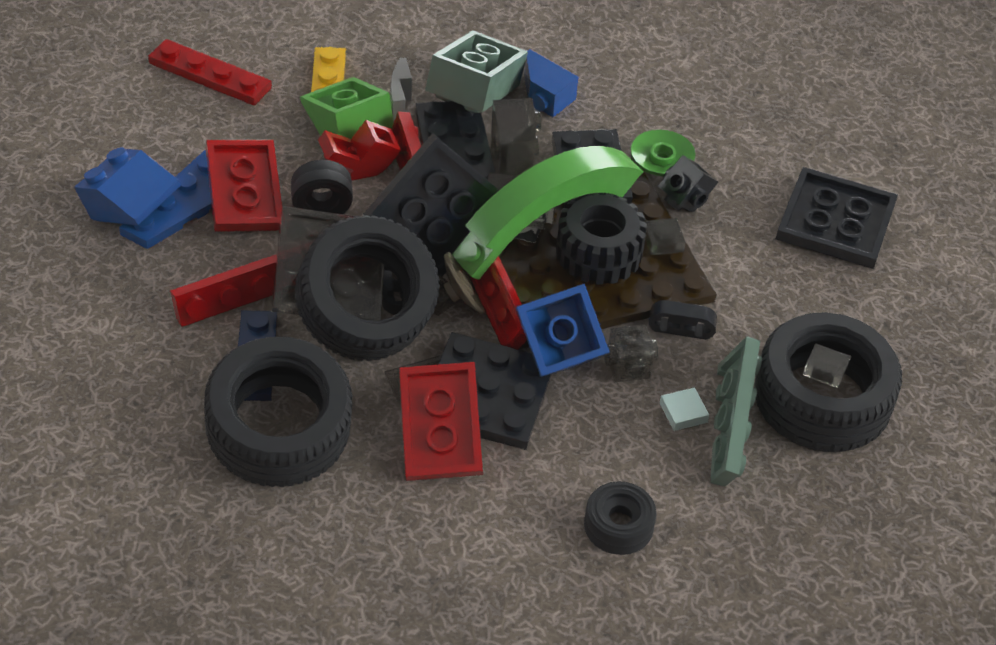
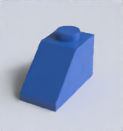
[524,49,579,117]

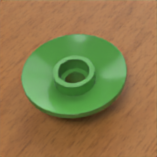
[630,130,696,177]

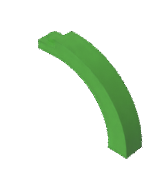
[452,146,644,279]

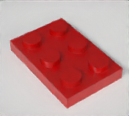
[205,140,284,232]
[399,362,483,481]

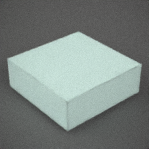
[660,388,709,431]

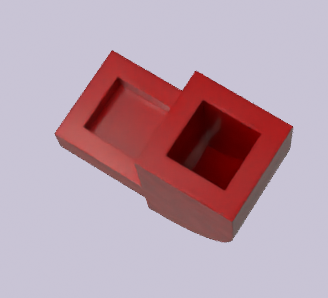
[318,120,401,181]

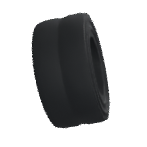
[291,160,353,220]
[584,481,657,555]

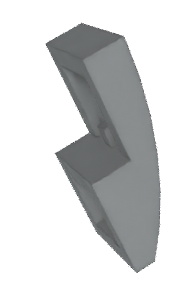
[390,58,412,122]

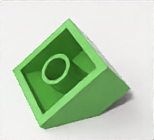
[300,77,394,139]

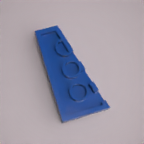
[119,150,212,249]

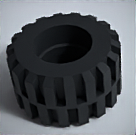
[556,193,647,284]

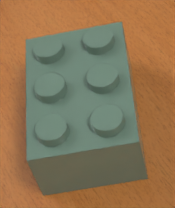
[425,30,528,113]

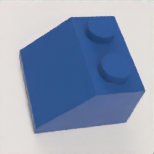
[74,147,181,225]
[516,284,610,377]

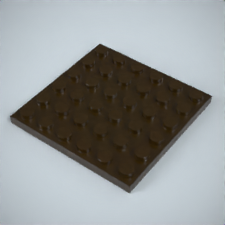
[497,158,717,349]

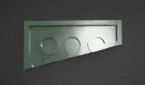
[710,336,762,486]

